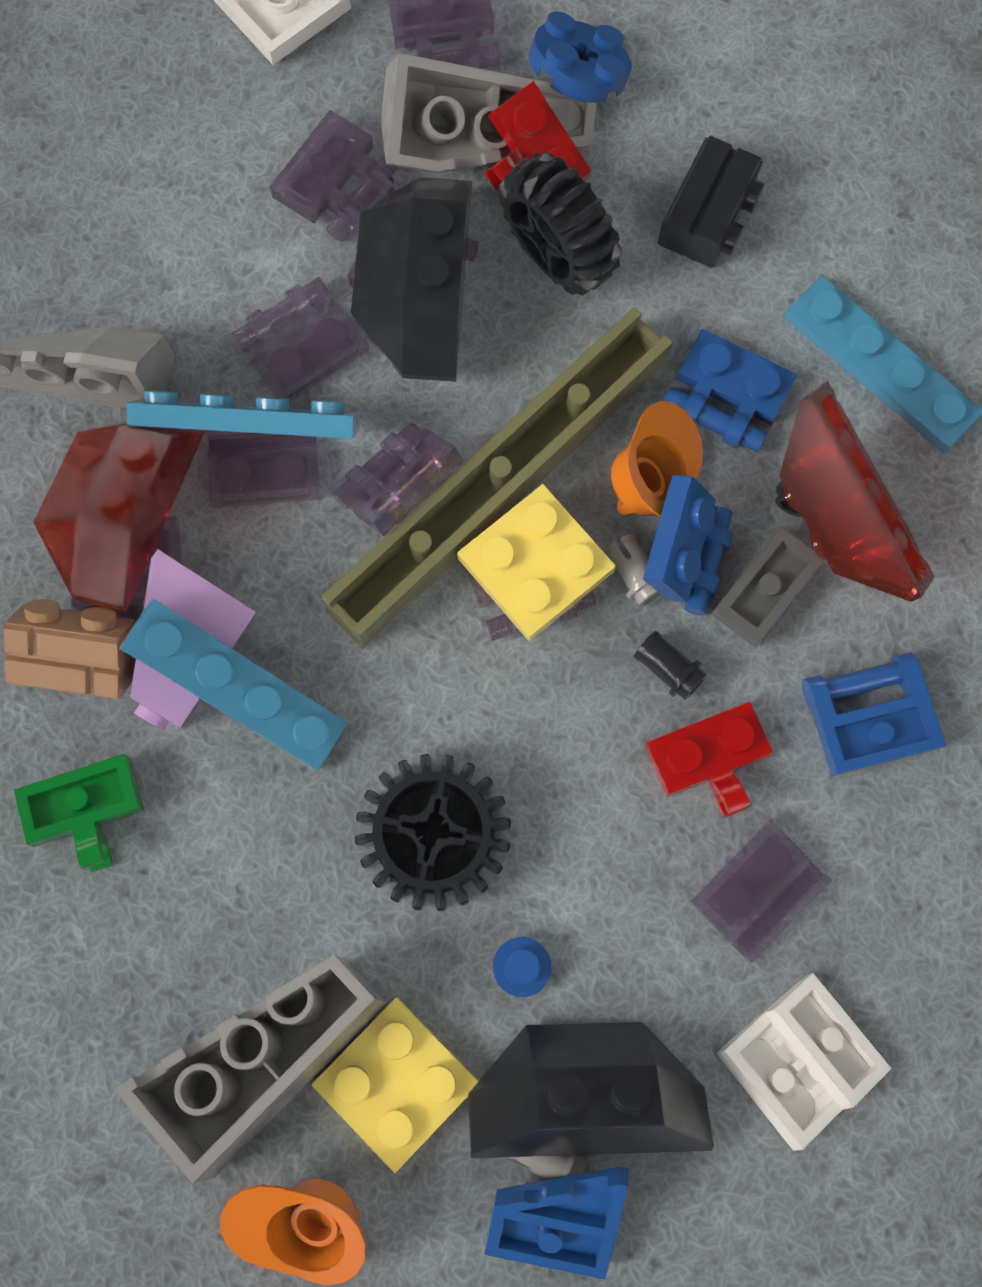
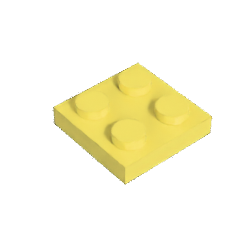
[457,484,616,642]
[312,996,479,1173]

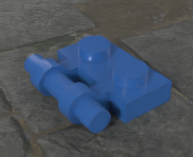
[664,329,798,453]
[643,475,733,616]

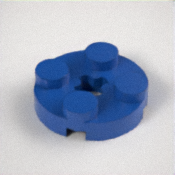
[529,11,632,103]

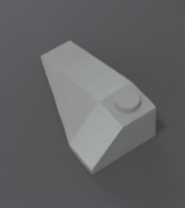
[381,53,597,173]
[0,325,175,409]

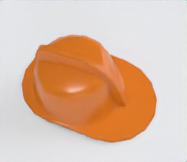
[611,401,703,517]
[220,1178,366,1285]

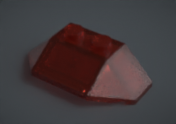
[779,381,935,602]
[33,420,205,612]

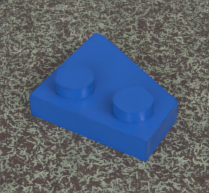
[485,1167,629,1280]

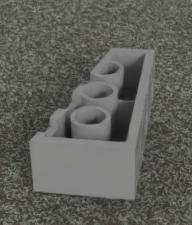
[114,955,388,1184]

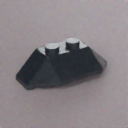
[351,177,472,382]
[468,1022,714,1158]

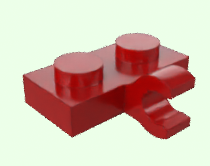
[484,81,592,191]
[645,701,774,818]

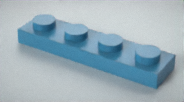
[784,275,982,454]
[127,390,357,439]
[119,599,348,771]

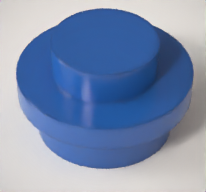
[493,937,551,997]

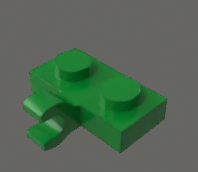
[14,754,145,872]

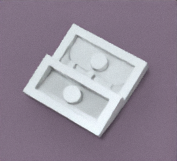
[716,973,892,1151]

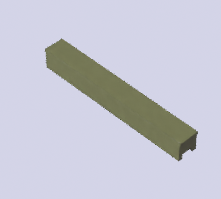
[321,307,673,649]

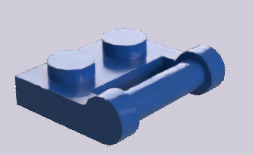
[802,652,946,777]

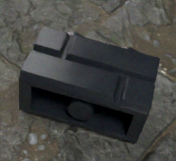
[657,135,765,268]

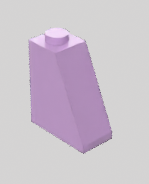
[130,549,256,731]

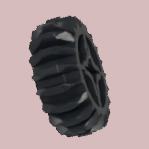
[499,151,622,296]
[355,754,511,912]

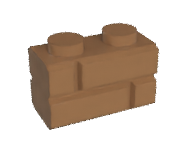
[3,599,136,699]

